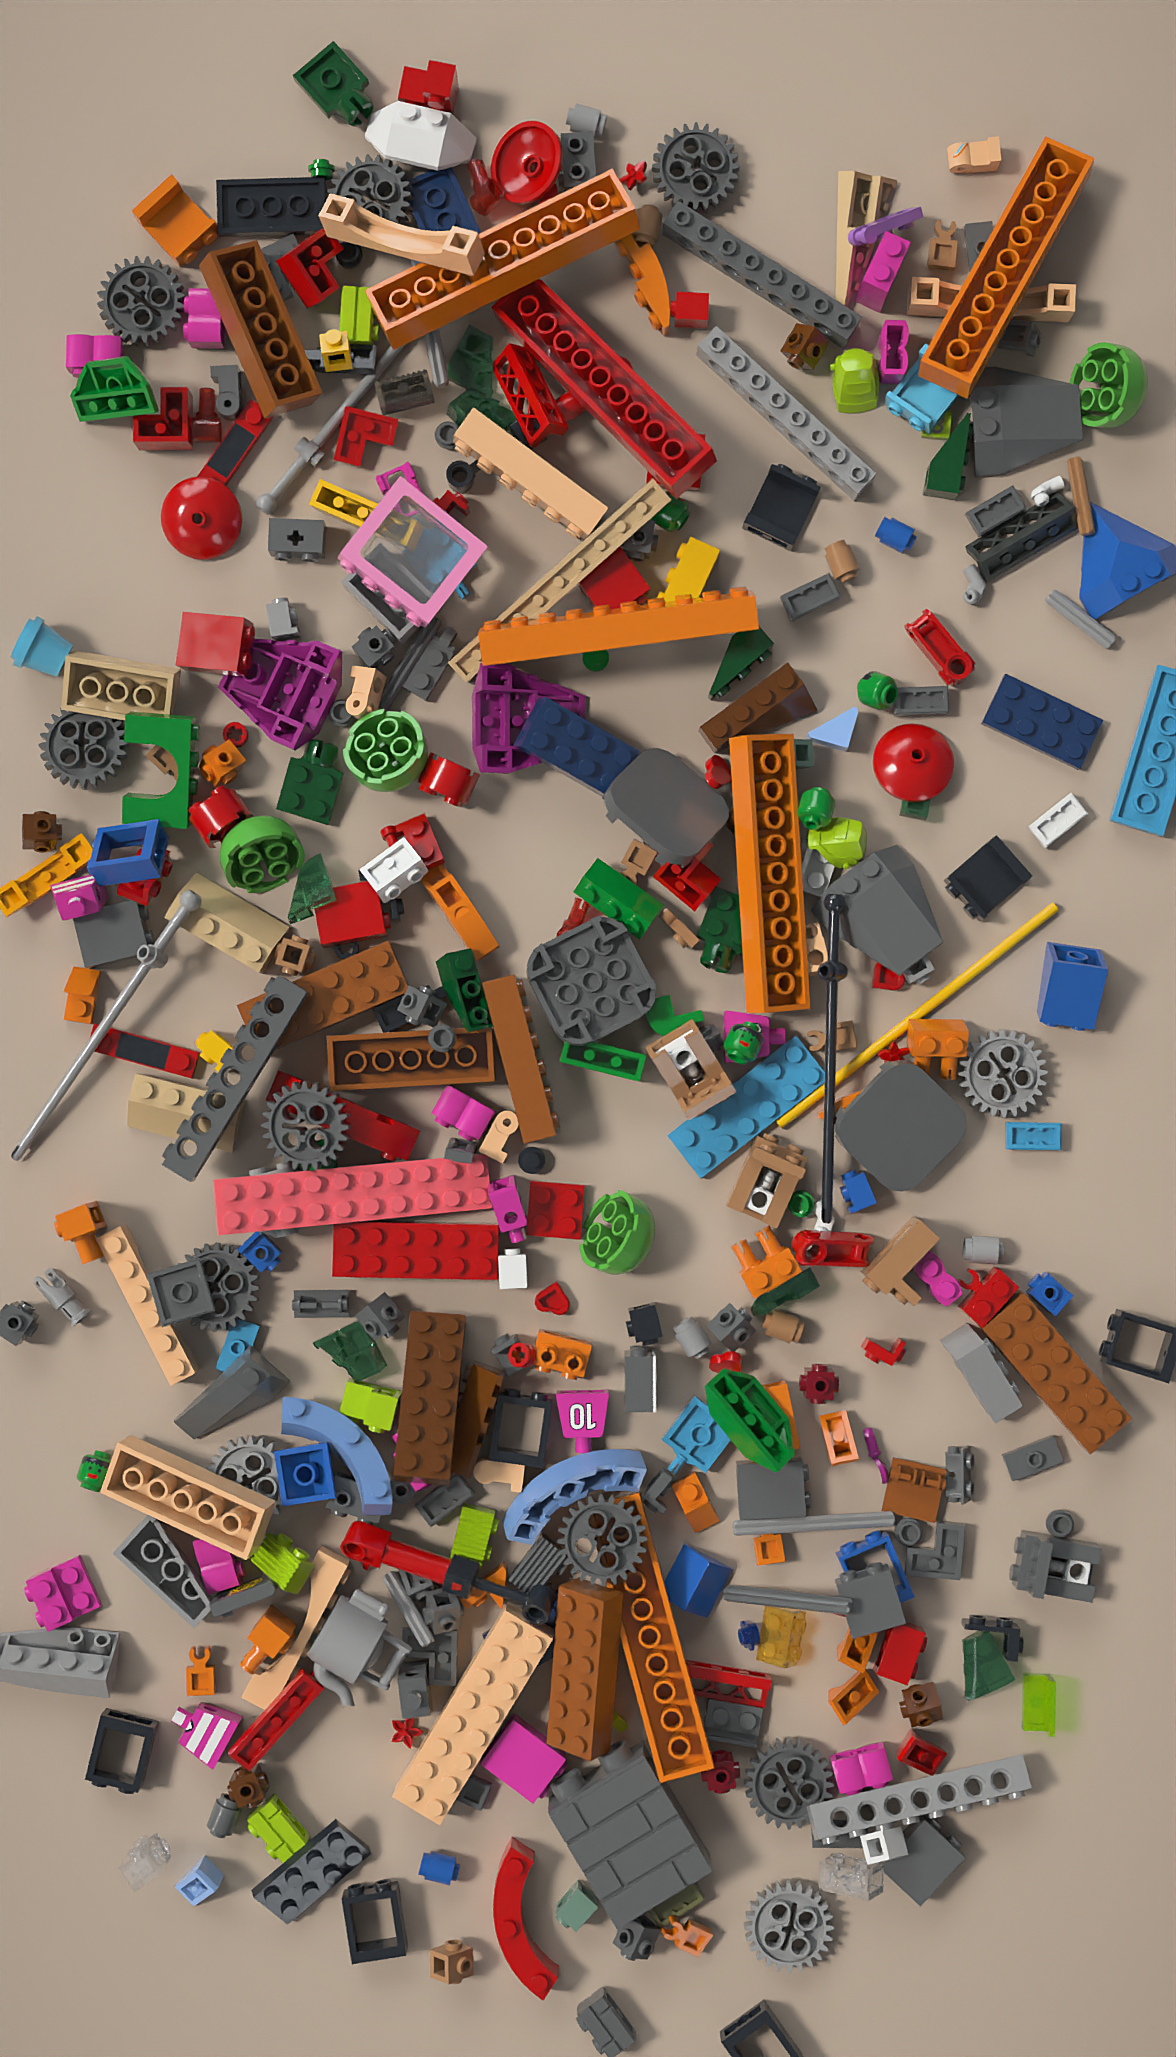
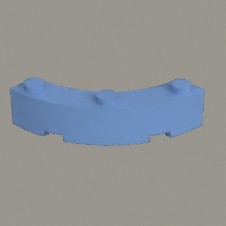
[281,1397,392,1515]
[502,1449,647,1545]

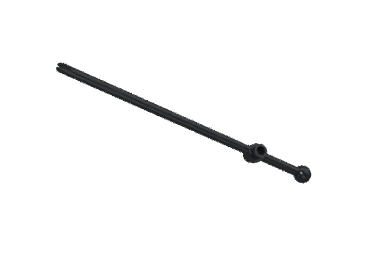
[818,894,848,1224]

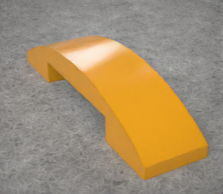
[0,833,93,917]

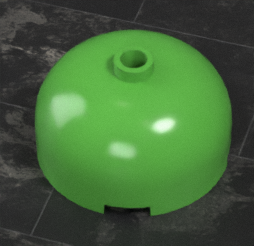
[1070,342,1148,428]
[343,709,428,792]
[220,816,305,893]
[579,1190,655,1275]

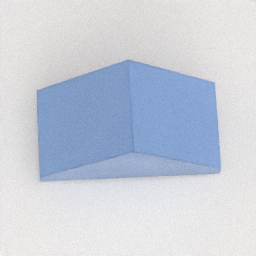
[806,706,858,751]
[175,1856,224,1906]

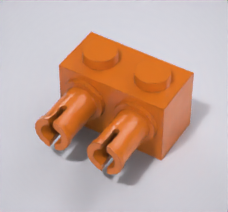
[907,1019,969,1080]
[54,1201,107,1265]
[731,1225,802,1299]
[534,1329,592,1380]
[240,1604,297,1675]

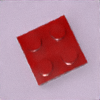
[526,1181,585,1240]

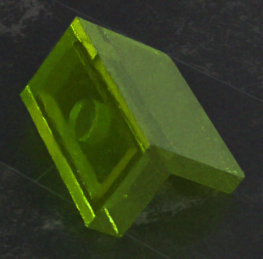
[1021,1673,1056,1737]

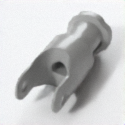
[34,1268,91,1327]

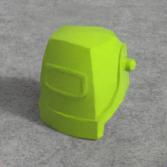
[830,348,879,413]
[808,817,867,869]

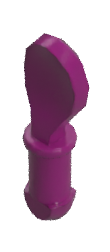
[863,1427,889,1484]

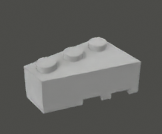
[940,1323,1023,1424]

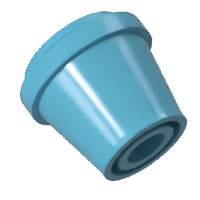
[10,616,73,677]

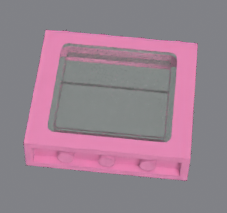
[337,476,488,628]

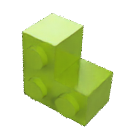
[339,1378,402,1433]

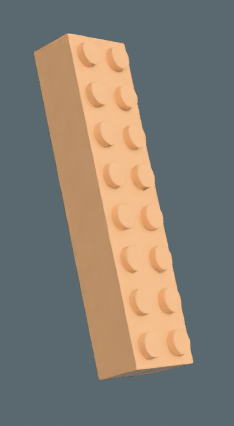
[392,1601,555,1825]

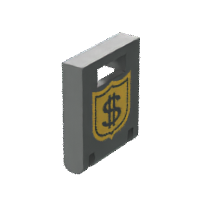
[209,1574,278,1618]

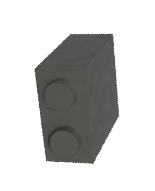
[73,900,155,969]
[736,1457,811,1520]
[878,1815,965,1907]

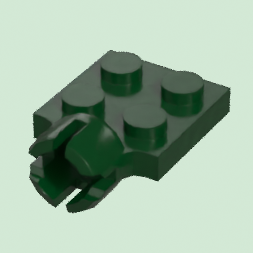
[292,41,374,127]
[276,739,344,825]
[696,886,743,973]

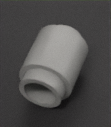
[566,103,607,138]
[963,1236,1004,1264]
[673,1316,711,1359]

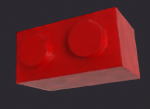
[873,1622,928,1686]

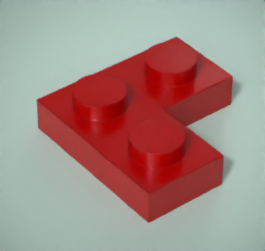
[333,406,398,467]

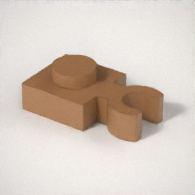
[927,220,958,271]
[145,745,195,782]
[620,839,658,885]
[658,908,700,949]
[807,1020,857,1051]

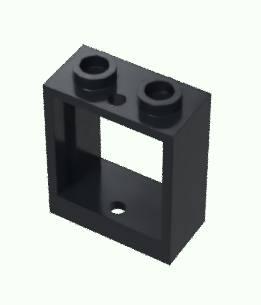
[1099,1309,1176,1384]
[489,1388,553,1468]
[85,1708,159,1794]
[341,1879,408,1964]
[719,2000,803,2057]

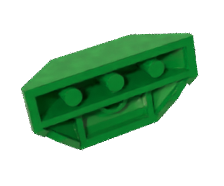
[70,356,159,422]
[704,1368,795,1473]

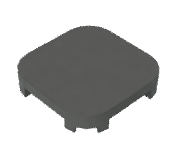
[602,748,729,868]
[526,916,656,1046]
[835,1060,967,1192]

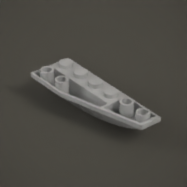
[0,1627,120,1698]

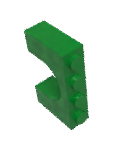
[122,711,200,829]

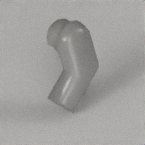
[963,564,986,605]

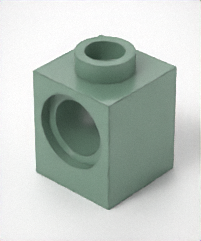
[556,1880,598,1932]

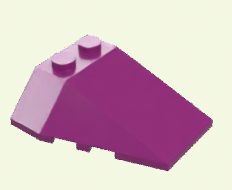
[218,639,342,751]
[472,663,585,774]

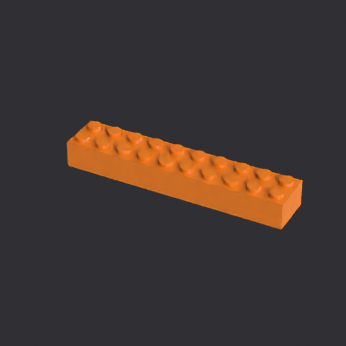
[918,136,1095,399]
[365,169,640,350]
[478,587,759,666]
[729,734,810,1013]
[589,1491,714,1783]

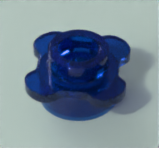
[738,1621,760,1651]

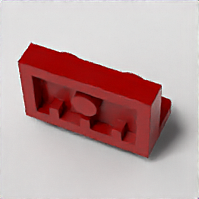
[117,848,173,906]

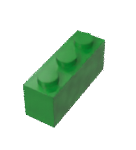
[573,858,664,940]
[560,1042,646,1082]

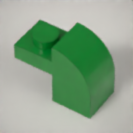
[646,995,704,1037]

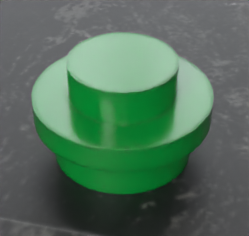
[308,159,335,180]
[582,649,609,672]
[788,1190,815,1217]

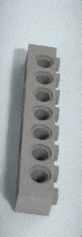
[696,326,876,501]
[807,1754,1032,1845]

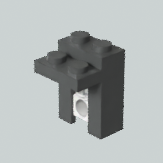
[1009,1530,1102,1603]

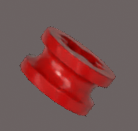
[222,722,249,748]
[508,1342,536,1368]

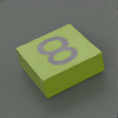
[921,411,952,440]

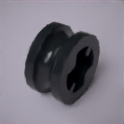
[334,941,359,960]

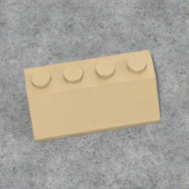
[61,650,181,720]
[164,873,291,974]
[127,1074,246,1153]

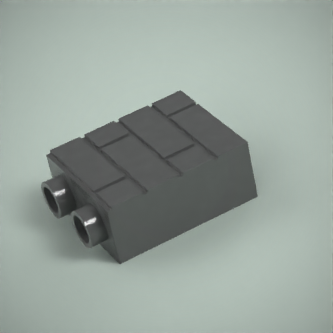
[548,1740,713,1929]

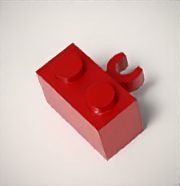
[957,1266,1019,1328]

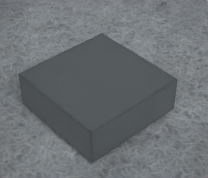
[456,1774,493,1811]

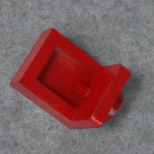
[432,490,470,517]
[861,1337,906,1366]

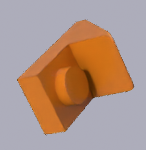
[64,966,101,1024]
[819,1410,859,1466]
[672,1471,720,1533]
[460,1562,507,1609]
[836,1628,879,1674]
[828,1670,879,1725]

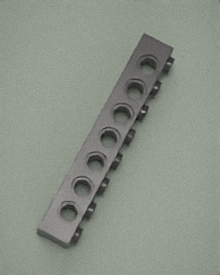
[662,201,862,349]
[162,975,310,1182]

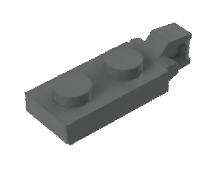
[402,626,458,701]

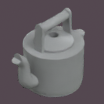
[306,1589,412,1707]

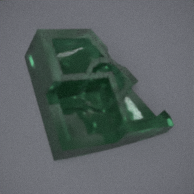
[446,324,493,399]
[447,389,517,432]
[288,853,337,924]
[751,1267,820,1316]
[313,1320,388,1382]
[962,1631,1016,1701]

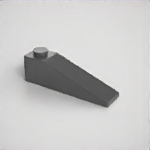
[174,1345,290,1439]

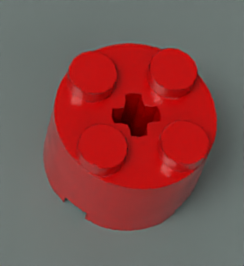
[417,752,480,807]
[189,785,254,848]

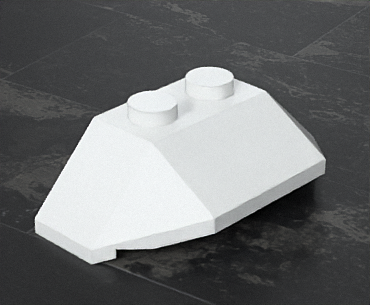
[365,101,477,171]

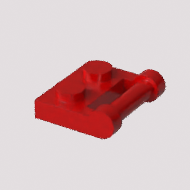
[380,813,445,870]

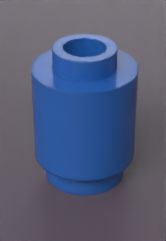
[875,517,917,553]
[418,1851,460,1886]

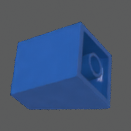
[1037,942,1108,1031]

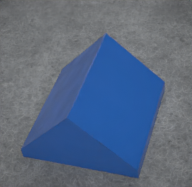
[274,1442,337,1506]
[665,1543,733,1618]

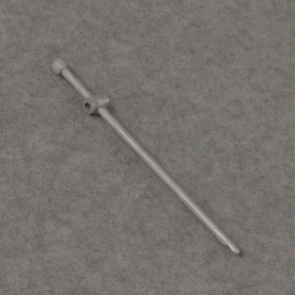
[256,344,406,515]
[11,890,202,1161]

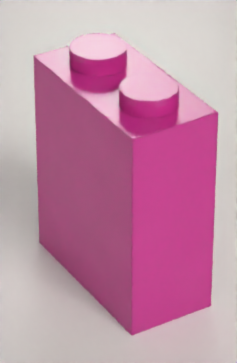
[855,231,911,313]
[480,1713,567,1804]

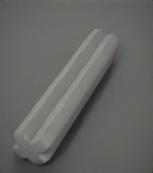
[1045,590,1116,649]
[383,1571,434,1647]

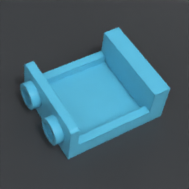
[885,343,960,434]

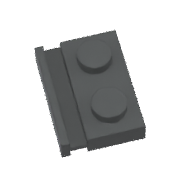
[704,1698,763,1748]

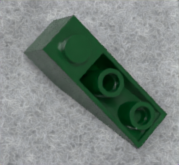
[923,413,973,500]
[708,626,774,700]
[436,948,493,1033]

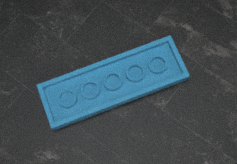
[1109,664,1176,837]
[667,1035,825,1179]

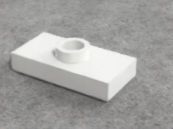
[1027,793,1088,848]

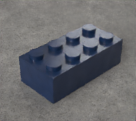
[513,697,640,797]

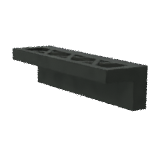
[965,492,1078,582]

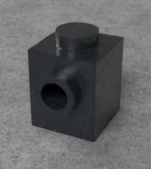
[626,1302,663,1346]

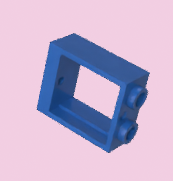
[87,819,169,886]
[835,1530,915,1603]

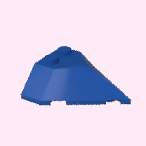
[1079,502,1176,620]

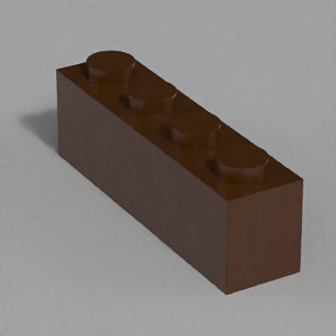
[698,663,818,753]
[451,1361,505,1479]

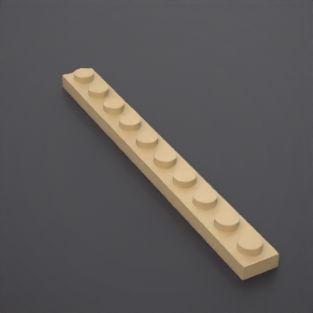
[448,479,671,683]

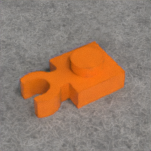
[753,1534,785,1566]
[186,1646,216,1696]
[661,1915,713,1957]

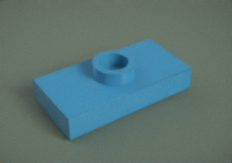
[1005,1122,1061,1150]
[215,1317,261,1372]

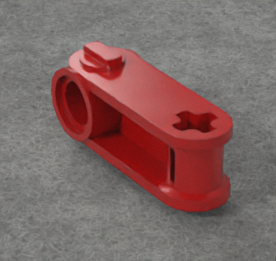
[904,608,976,687]
[792,1230,874,1267]

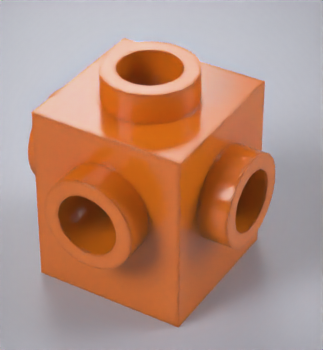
[199,739,246,787]

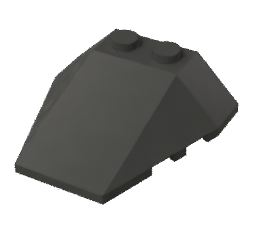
[969,366,1083,477]
[811,845,943,976]

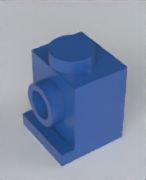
[839,1169,877,1213]
[237,1231,283,1272]
[1026,1272,1074,1316]

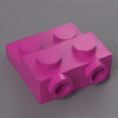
[24,1555,102,1632]

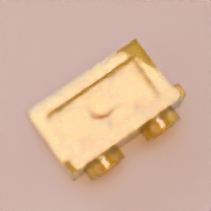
[756,1606,806,1669]

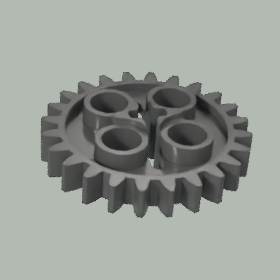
[652,122,740,213]
[327,154,414,224]
[97,256,186,347]
[39,708,129,790]
[261,1080,352,1171]
[178,1243,261,1332]
[557,1493,648,1586]
[744,1737,834,1830]

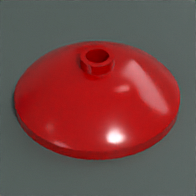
[491,121,563,204]
[161,477,243,560]
[872,723,954,802]

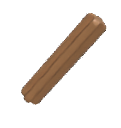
[1067,456,1095,536]

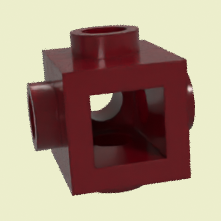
[799,1364,839,1404]
[701,1750,741,1794]

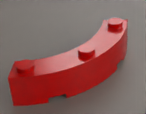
[266,1070,420,1162]
[493,1837,559,2001]

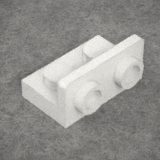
[360,837,428,903]
[800,839,834,898]

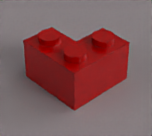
[398,60,459,115]
[276,228,343,308]
[133,387,193,450]
[653,842,722,912]

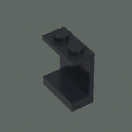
[742,464,821,551]
[943,835,1032,921]

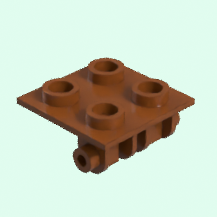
[881,1457,947,1523]

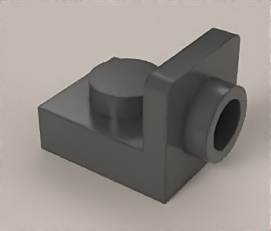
[997,319,1041,357]
[491,1333,525,1377]
[642,1467,673,1514]
[399,1570,439,1602]

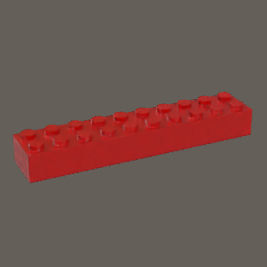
[491,278,717,499]

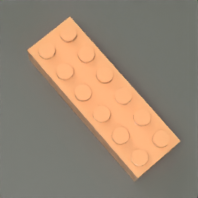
[453,407,608,540]
[100,1435,276,1560]

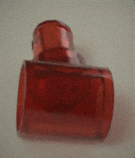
[467,159,506,216]
[191,388,222,443]
[556,897,591,937]

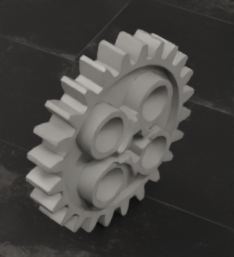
[957,1029,1048,1117]
[206,1435,282,1520]
[744,1879,834,1973]

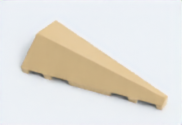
[836,171,897,309]

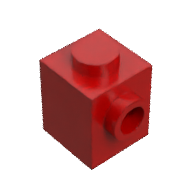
[670,292,709,329]

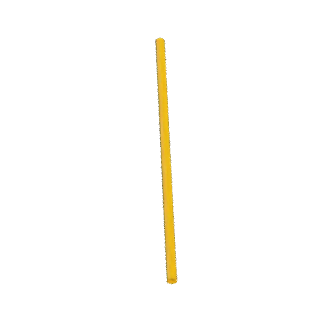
[775,902,1059,1129]

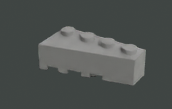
[113,1515,213,1628]

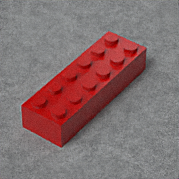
[332,1220,500,1280]

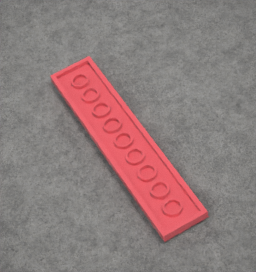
[213,1154,492,1235]

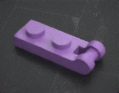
[848,206,923,246]

